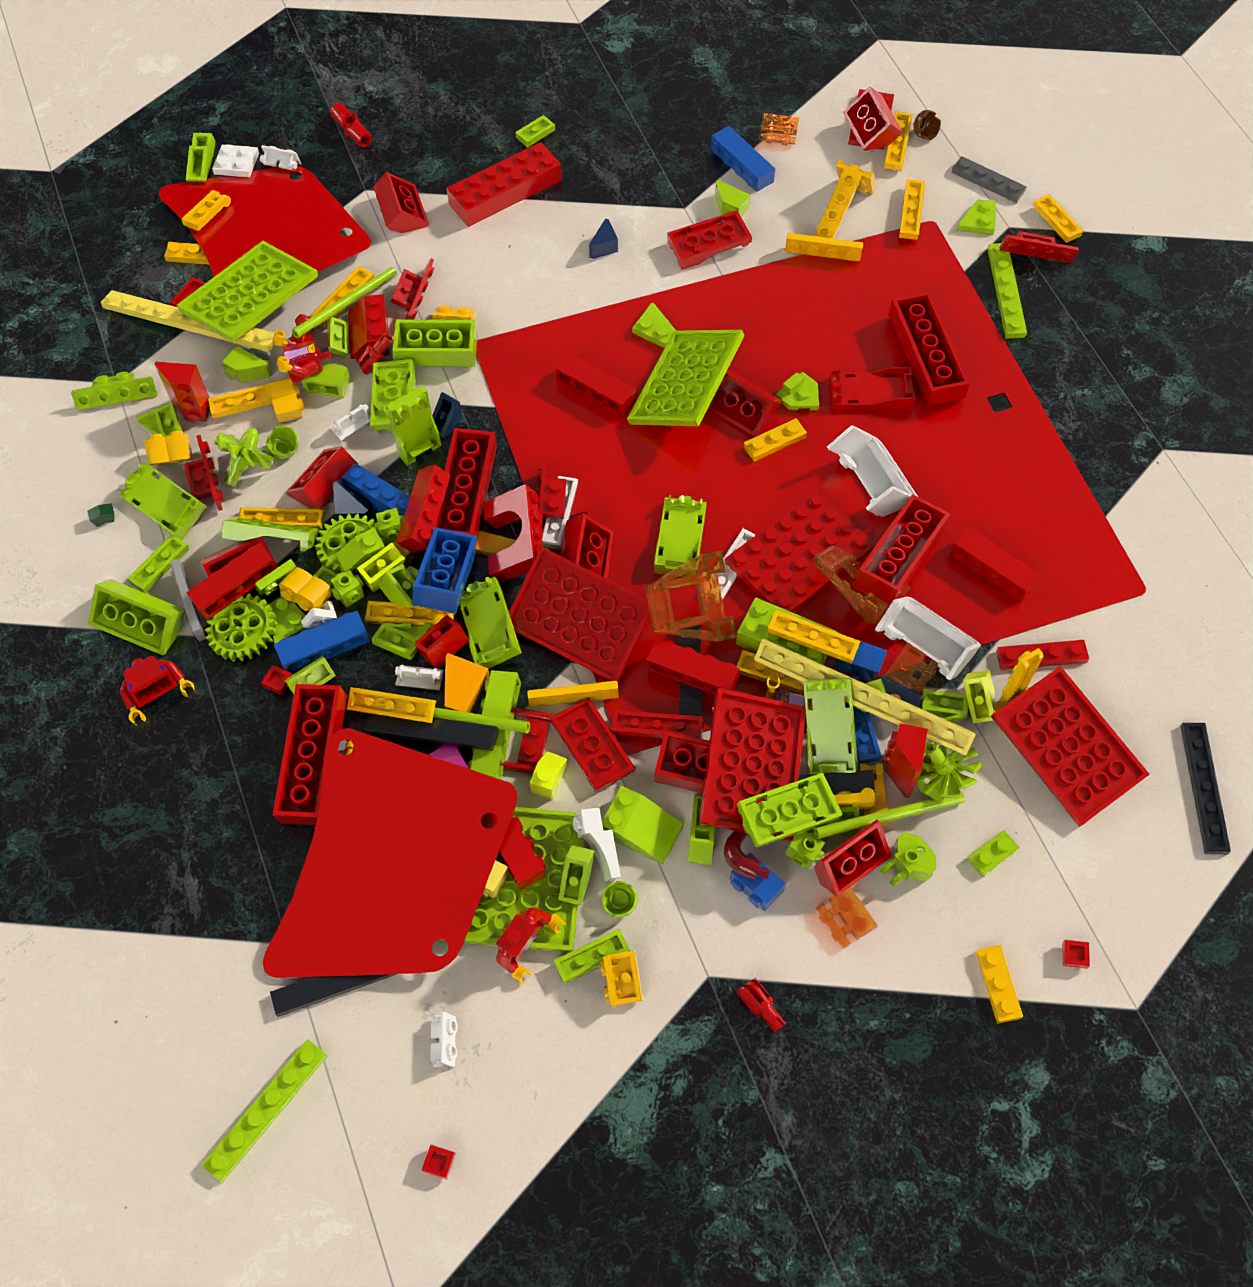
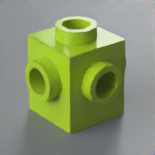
[374,508,404,545]
[331,569,364,608]
[785,831,825,869]

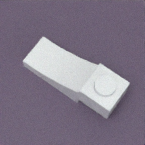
[573,808,621,882]

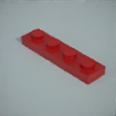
[996,639,1090,670]
[611,710,705,739]

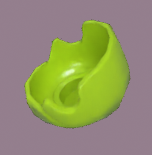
[266,426,298,460]
[601,881,638,918]

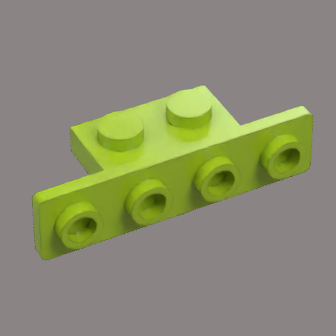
[71,372,158,410]

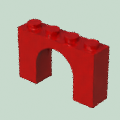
[483,484,543,583]

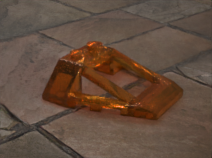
[813,545,911,625]
[645,551,737,642]

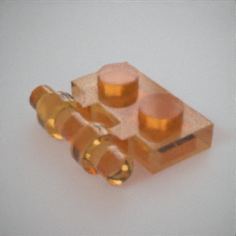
[759,113,799,146]
[885,643,938,694]
[815,887,878,949]

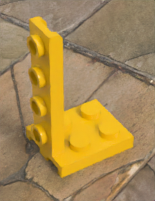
[813,159,876,239]
[995,648,1044,711]

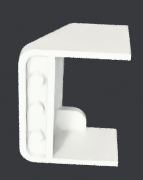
[827,425,918,517]
[875,597,981,680]

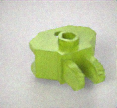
[879,832,936,887]

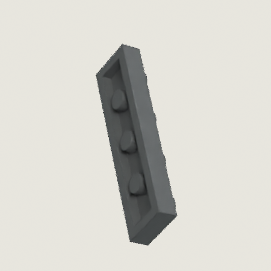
[951,156,1027,203]

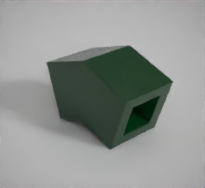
[87,503,114,527]

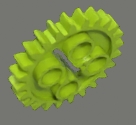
[315,513,386,575]
[205,594,278,662]

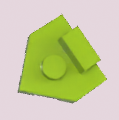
[775,372,819,410]

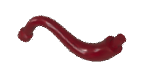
[724,831,770,880]

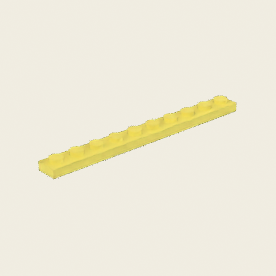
[101,290,275,352]
[754,639,976,755]

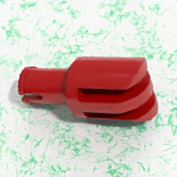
[356,333,393,375]
[737,977,786,1033]

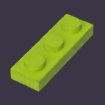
[127,534,190,593]
[553,929,630,984]

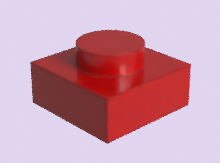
[261,665,292,695]
[1062,940,1090,969]
[421,1144,456,1180]

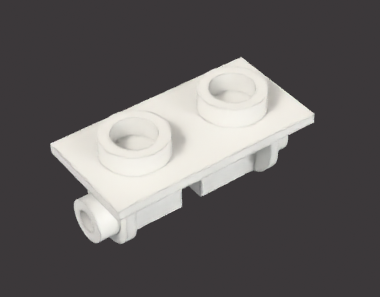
[260,145,301,170]
[330,404,371,441]
[395,665,443,691]
[430,1012,457,1067]

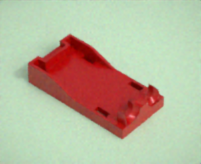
[667,211,752,270]
[829,367,915,410]

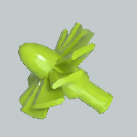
[214,428,274,487]
[916,741,982,802]

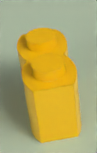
[267,378,305,423]
[144,431,193,466]
[279,567,332,611]

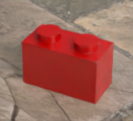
[414,615,469,669]

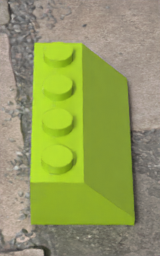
[88,579,185,655]

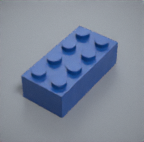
[412,527,477,614]

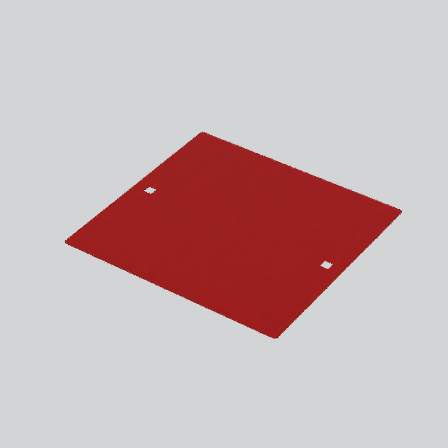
[476,221,1146,755]

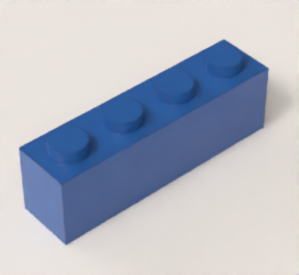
[711,126,775,192]
[342,463,410,516]
[274,611,370,673]

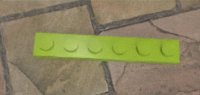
[987,243,1027,338]
[202,1039,328,1183]

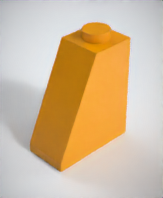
[445,653,490,713]

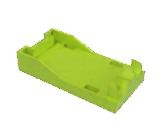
[370,359,416,434]
[387,385,441,466]
[118,462,207,540]
[654,495,707,578]
[221,517,319,551]
[459,577,522,669]
[803,678,858,774]
[737,772,843,848]

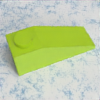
[688,795,715,865]

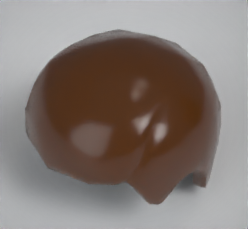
[913,110,941,140]

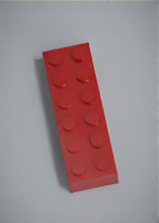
[446,142,562,227]
[888,291,970,406]
[435,428,497,545]
[852,494,950,607]
[273,684,347,825]

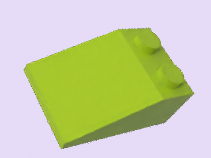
[602,785,684,864]

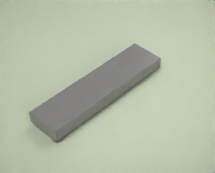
[170,559,206,642]

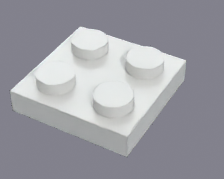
[212,145,259,178]

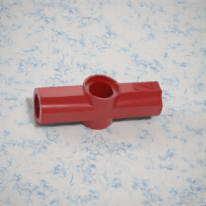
[330,102,372,148]

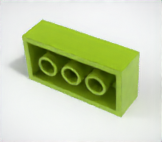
[393,319,477,367]
[736,597,837,665]

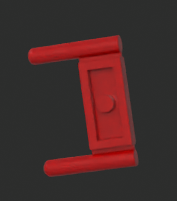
[500,707,552,775]

